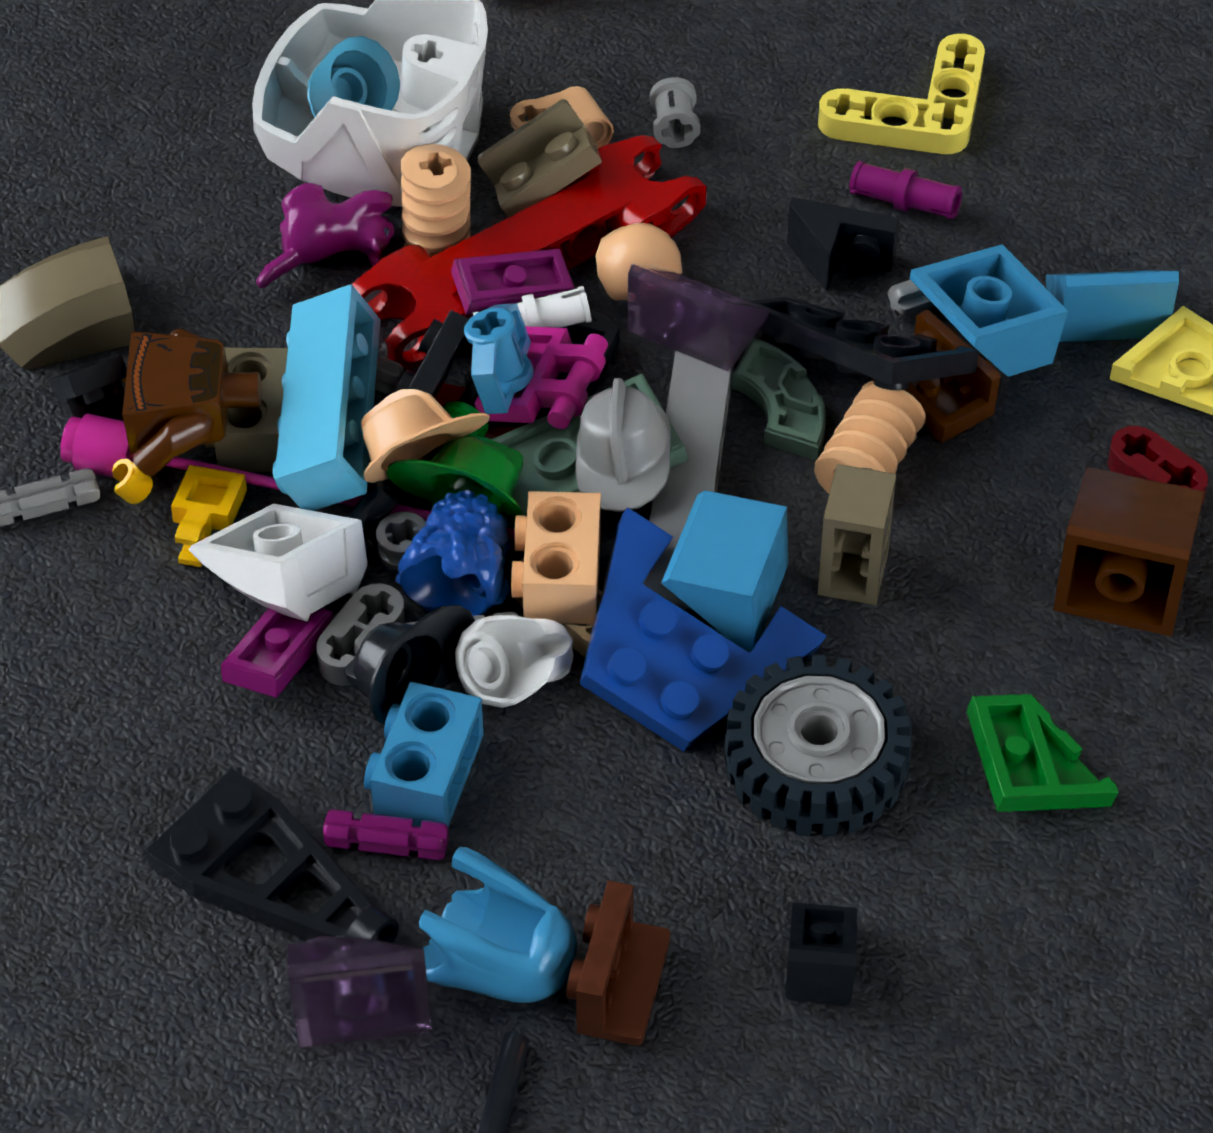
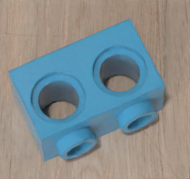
[364,682,484,827]

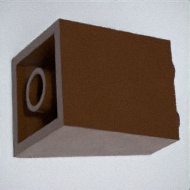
[1053,467,1204,637]

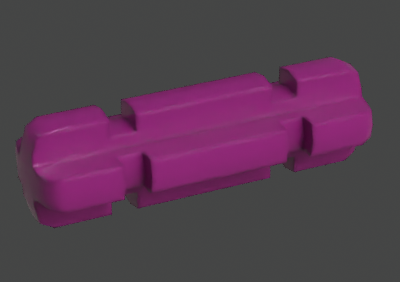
[323,809,449,860]

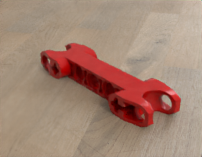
[352,135,707,369]

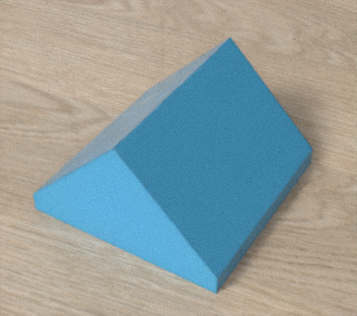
[1046,270,1179,342]
[661,490,789,652]

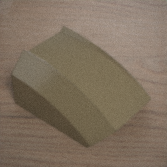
[0,236,135,370]

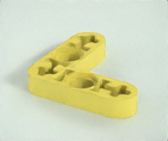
[818,34,985,154]

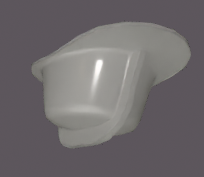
[575,378,671,512]

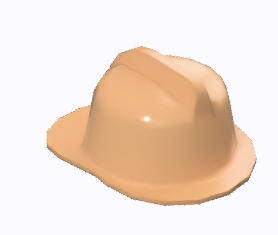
[361,389,490,483]

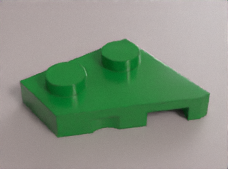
[966,694,1118,812]

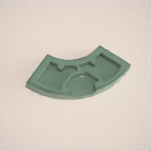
[732,338,826,461]

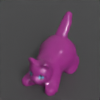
[256,183,395,288]

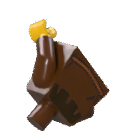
[112,329,262,505]

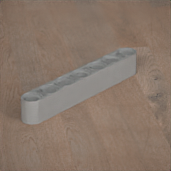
[643,294,741,610]

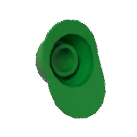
[387,435,523,523]

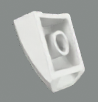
[189,503,368,622]

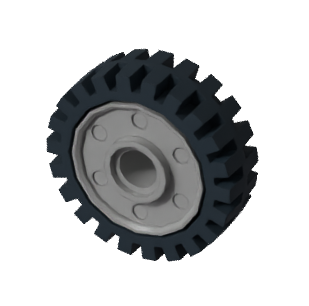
[725,655,912,837]

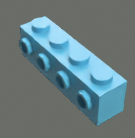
[272,284,381,511]

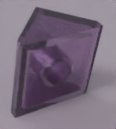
[628,264,770,372]

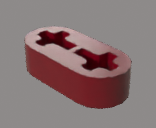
[1107,426,1208,506]

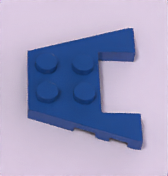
[579,507,827,752]

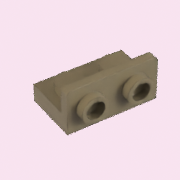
[477,99,602,218]

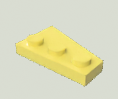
[1109,306,1213,415]

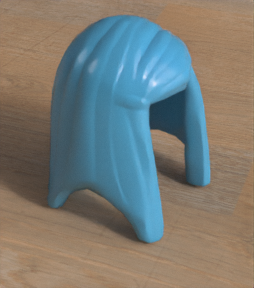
[411,847,577,1003]

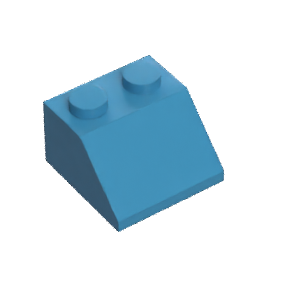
[909,244,1068,377]

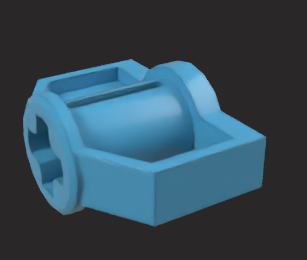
[464,303,533,414]

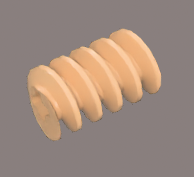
[401,144,471,257]
[814,381,926,494]

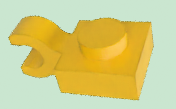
[171,465,247,567]

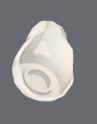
[455,615,574,708]

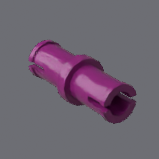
[849,160,963,220]

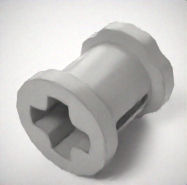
[649,77,700,148]

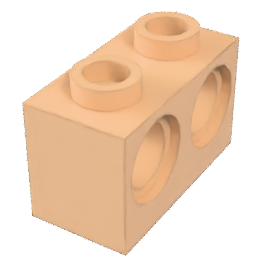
[511,491,601,624]

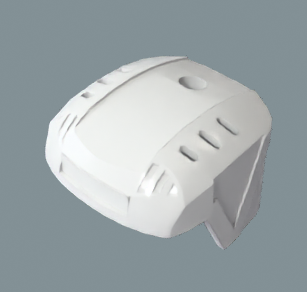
[252,0,488,207]

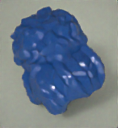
[395,490,511,616]

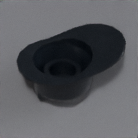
[344,605,475,725]

